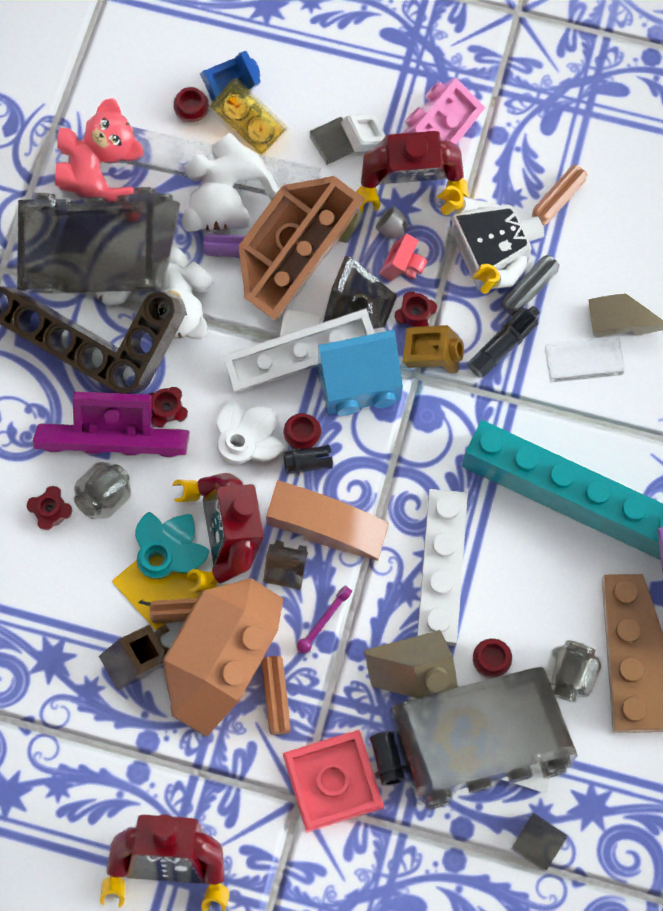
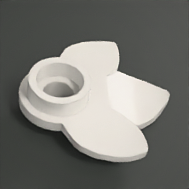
[216,402,285,466]

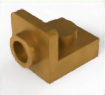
[402,325,464,373]

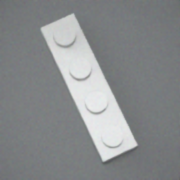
[223,309,375,393]
[417,489,468,646]

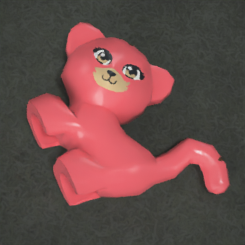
[55,98,144,223]

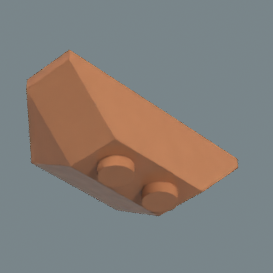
[238,176,364,321]
[162,578,283,736]

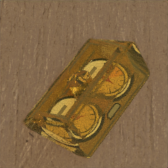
[210,78,289,156]

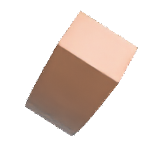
[266,480,389,561]

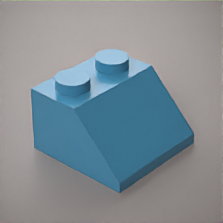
[318,330,403,416]

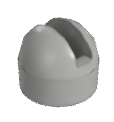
[376,206,408,239]

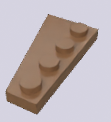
[602,574,663,733]

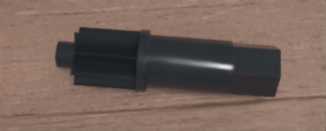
[467,306,540,378]

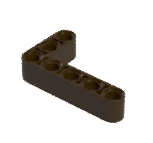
[0,286,186,393]

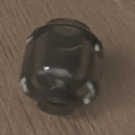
[74,462,131,519]
[543,640,602,703]

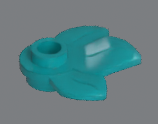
[135,512,210,579]

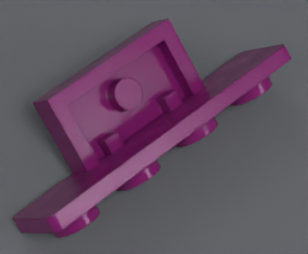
[32,392,190,457]

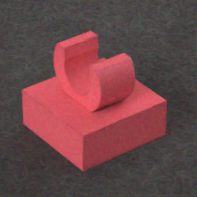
[379,233,427,281]

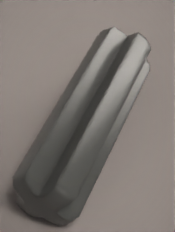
[501,255,560,316]

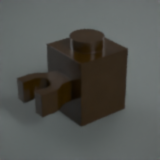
[98,624,170,691]

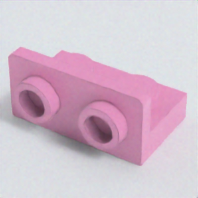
[403,78,486,144]

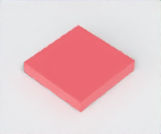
[282,729,384,833]

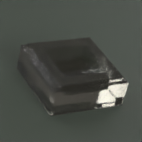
[310,116,355,165]
[510,813,568,872]

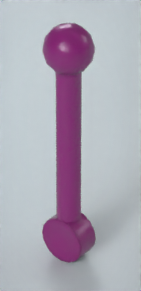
[296,585,352,654]

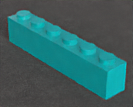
[462,419,663,560]

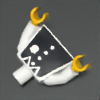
[437,186,544,294]

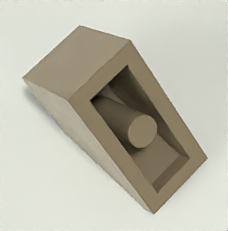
[364,630,458,699]

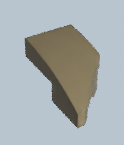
[588,293,663,338]

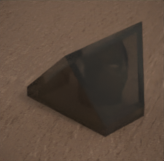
[323,256,398,329]

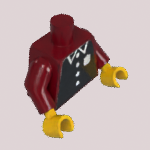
[356,131,468,212]
[172,473,263,594]
[100,814,230,911]

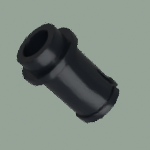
[283,444,333,477]
[369,731,407,786]

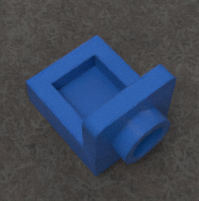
[200,50,261,107]

